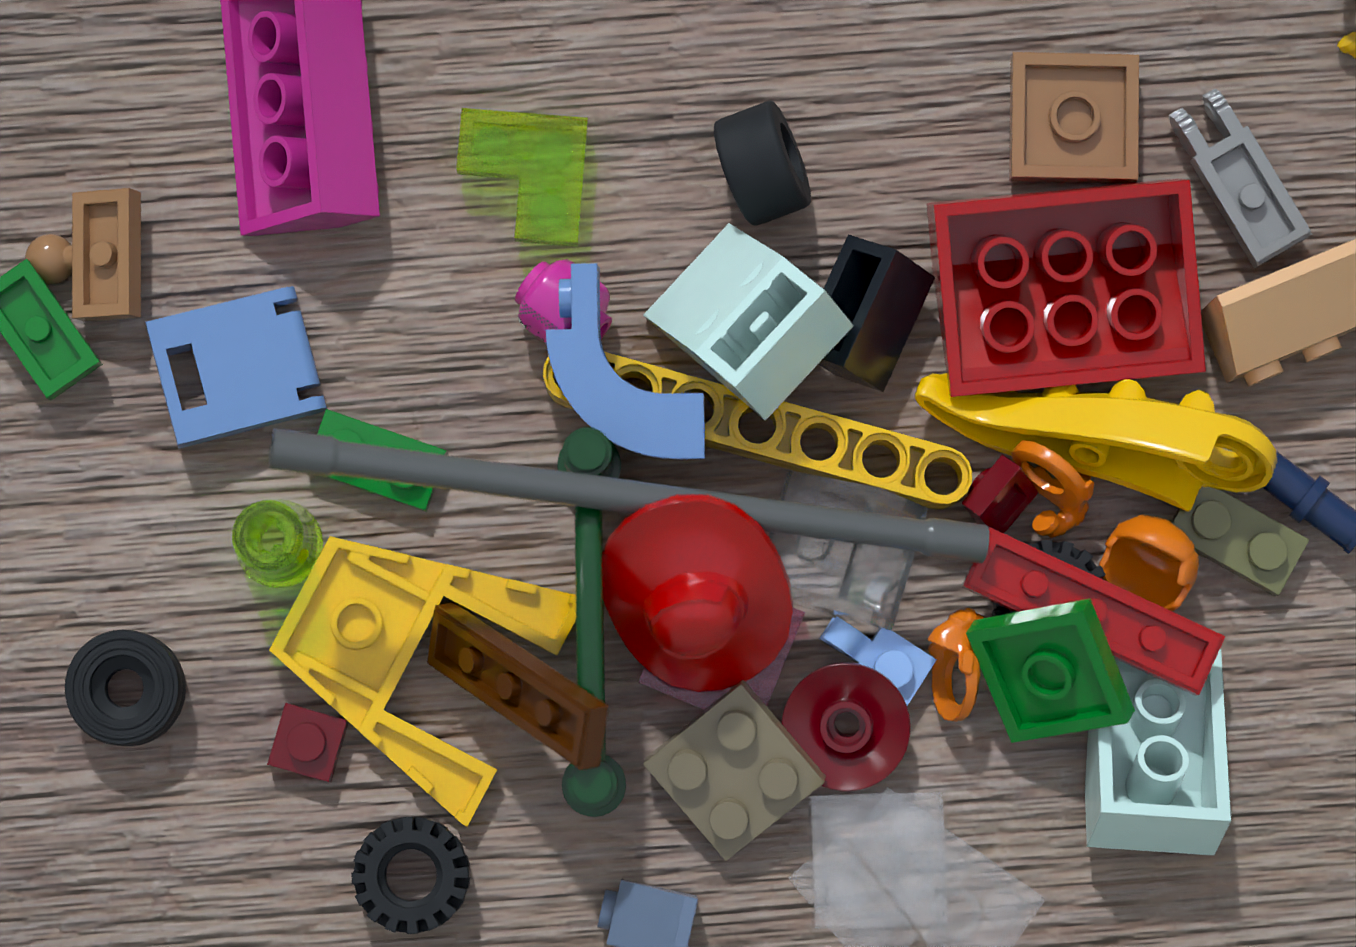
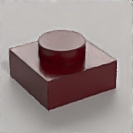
[961,454,1038,533]
[267,703,349,782]

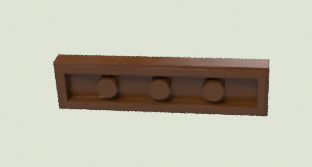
[427,602,609,770]

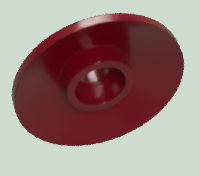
[782,662,911,791]

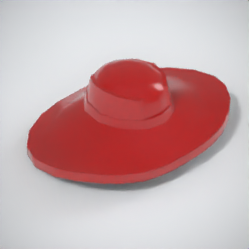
[602,494,794,692]

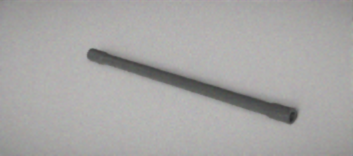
[268,429,989,564]

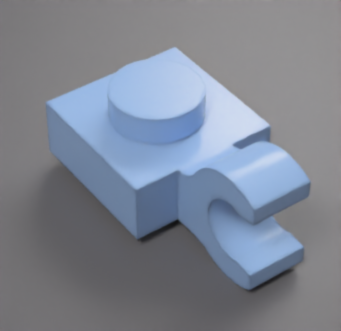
[819,616,937,706]

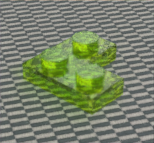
[456,108,588,247]

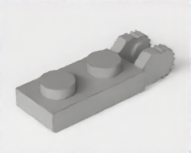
[1168,89,1312,269]

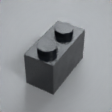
[818,234,935,392]

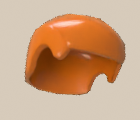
[1099,514,1199,612]

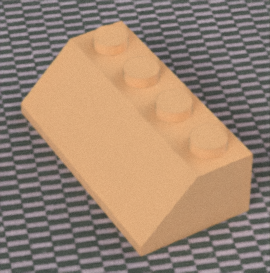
[1201,239,1356,387]

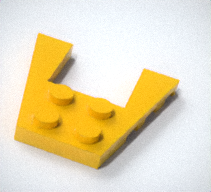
[269,536,576,827]

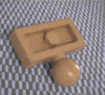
[25,188,141,322]

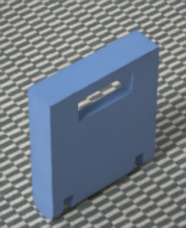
[145,286,327,449]

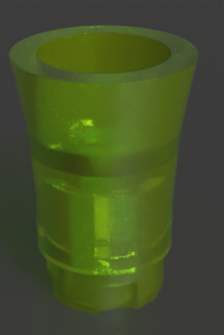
[232,499,323,588]

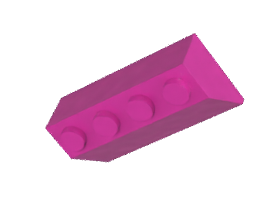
[220,0,380,236]

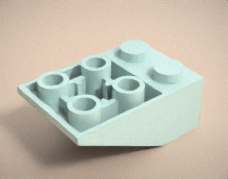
[643,223,853,421]

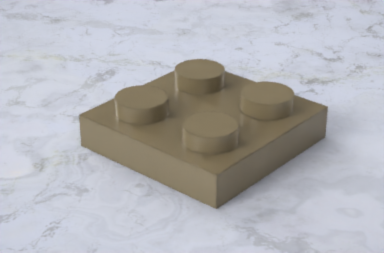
[643,680,826,861]

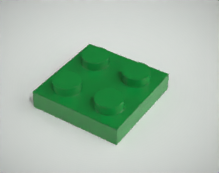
[966,598,1135,743]

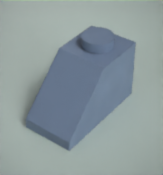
[597,879,698,947]

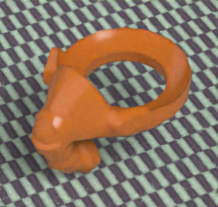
[1012,440,1094,538]
[927,608,985,722]

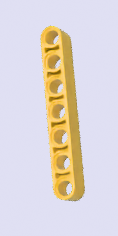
[543,352,972,509]

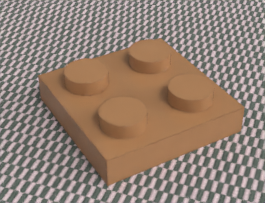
[1009,52,1139,184]

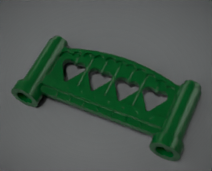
[557,427,626,817]

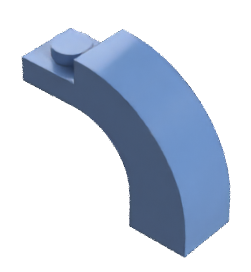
[546,263,705,459]

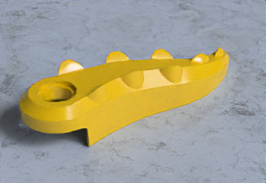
[914,373,1277,512]

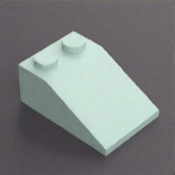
[1085,649,1231,856]

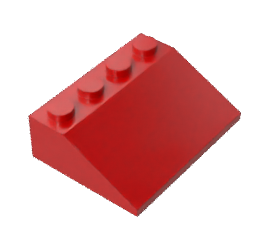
[926,179,1206,397]

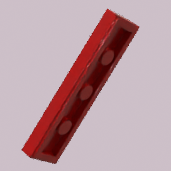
[961,527,1226,696]

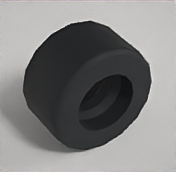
[714,100,811,226]

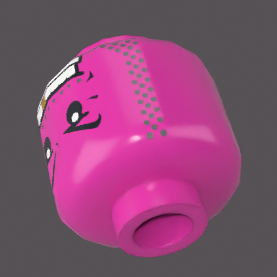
[515,259,612,345]

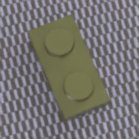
[1171,487,1309,596]

